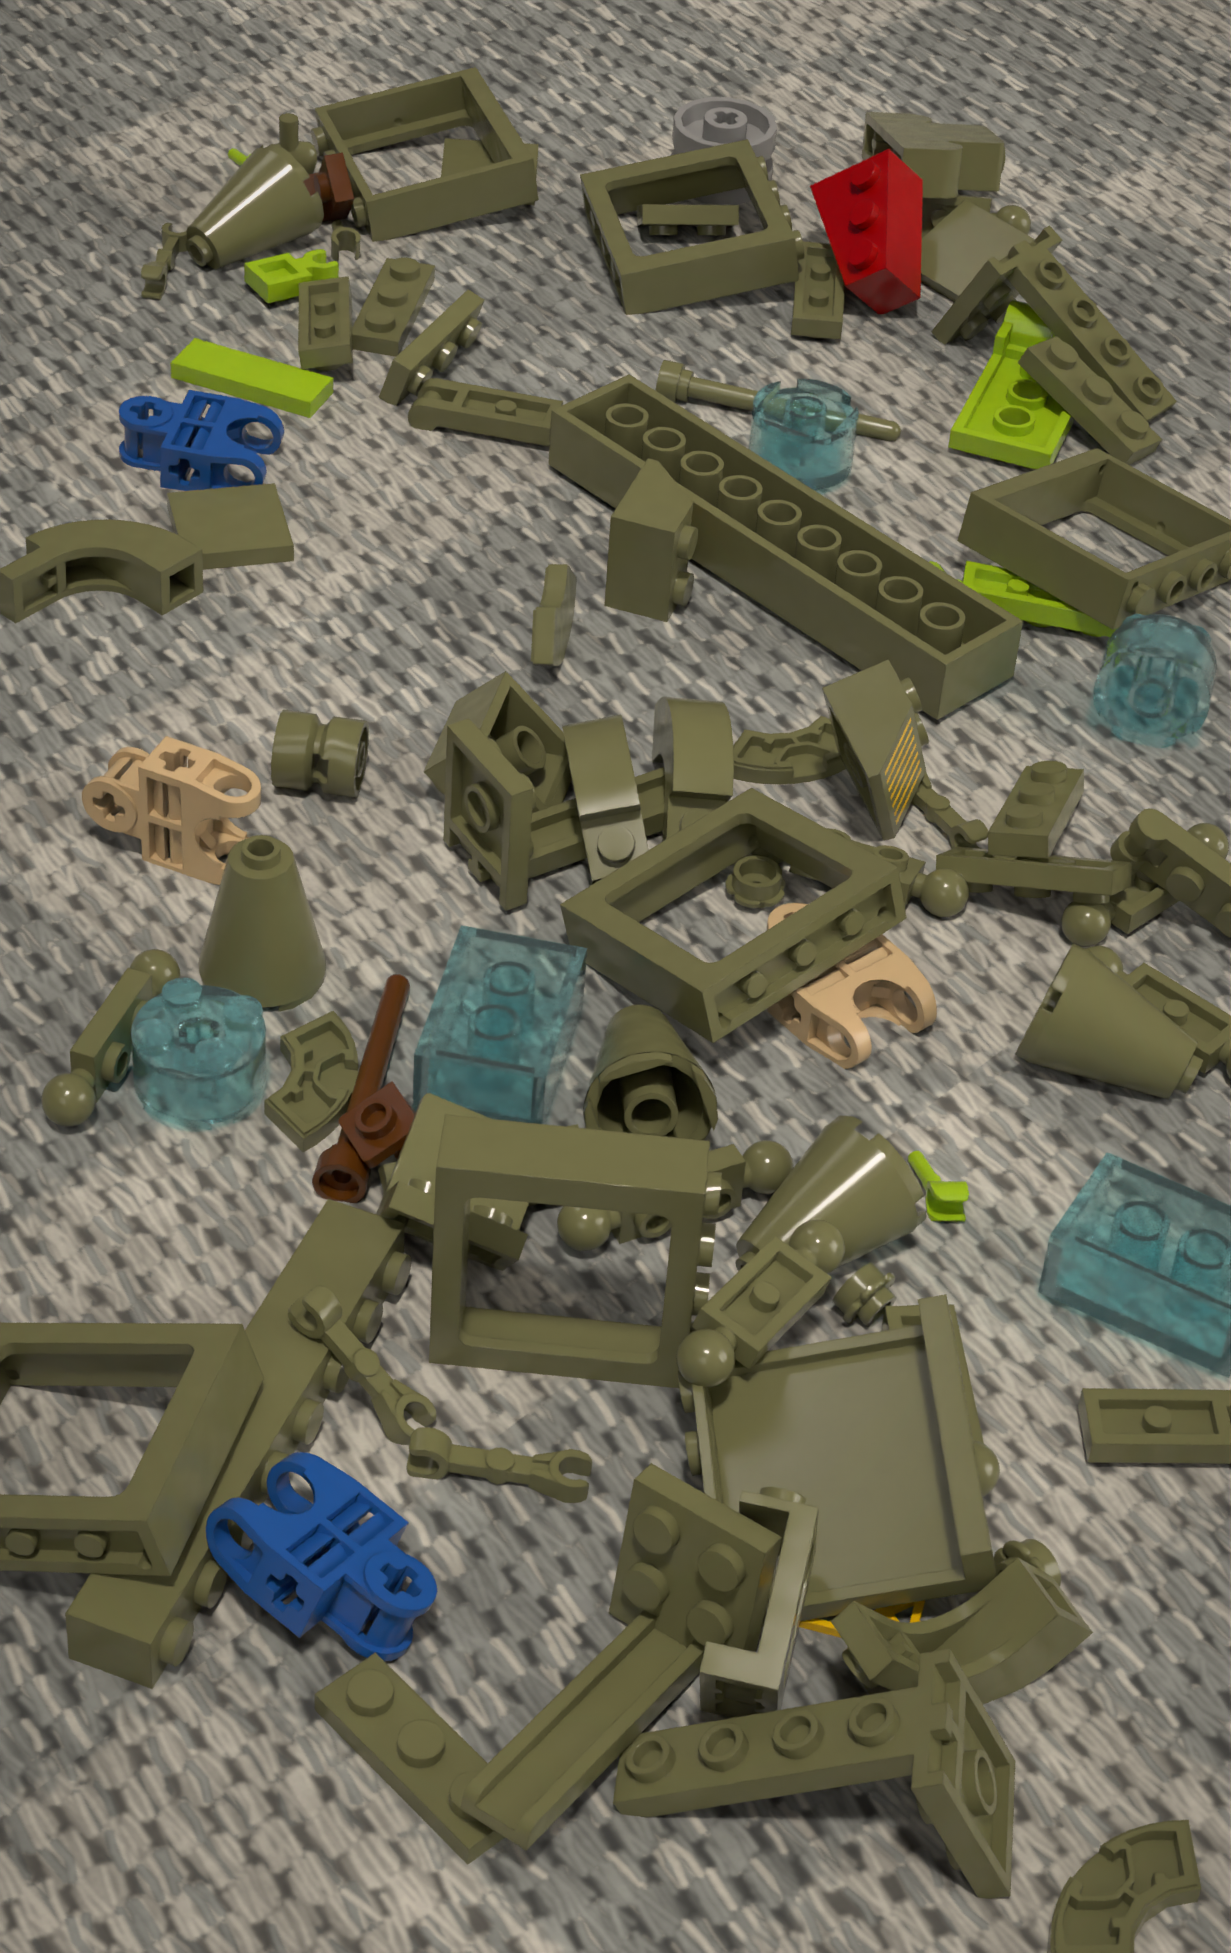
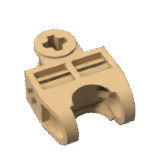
[82,736,261,885]
[767,903,937,1069]

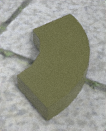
[531,564,577,666]
[733,716,846,785]
[264,1011,358,1152]
[1047,1819,1201,1953]

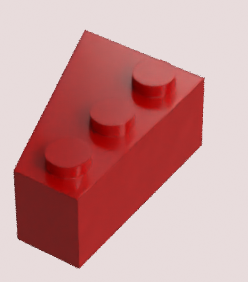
[810,149,923,314]

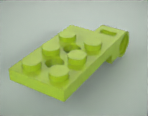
[948,300,1075,470]

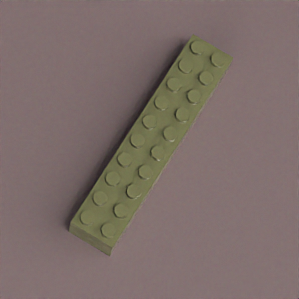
[549,374,1023,720]

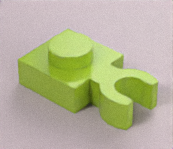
[244,249,339,303]

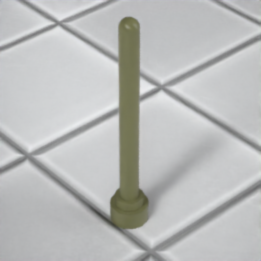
[655,360,901,441]

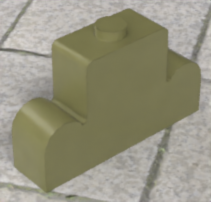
[862,112,1005,199]

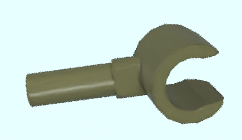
[331,219,361,261]

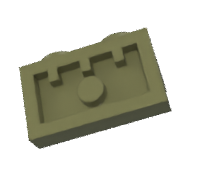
[376,1093,529,1271]

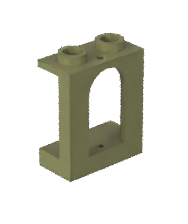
[699,1487,819,1718]

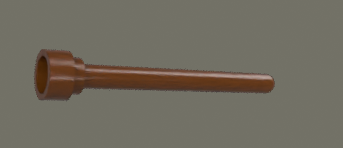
[312,974,410,1203]

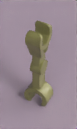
[141,223,189,300]
[911,771,988,849]
[288,1285,437,1445]
[406,1427,592,1503]

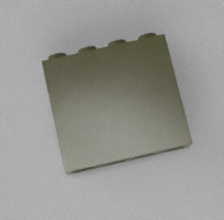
[678,1294,997,1627]

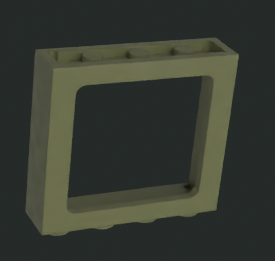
[311,67,538,242]
[580,139,805,315]
[957,448,1231,629]
[560,788,907,1043]
[429,1115,722,1388]
[0,1323,264,1576]

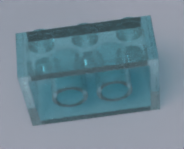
[412,925,587,1125]
[1038,1152,1231,1378]

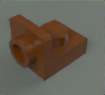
[303,152,354,222]
[339,1081,416,1168]

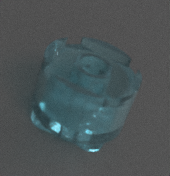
[748,379,859,495]
[1093,614,1217,748]
[131,977,266,1132]

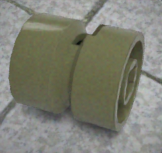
[271,709,369,798]

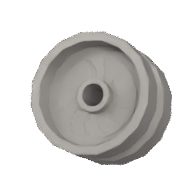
[671,97,777,205]

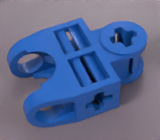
[119,390,284,491]
[206,1452,437,1661]

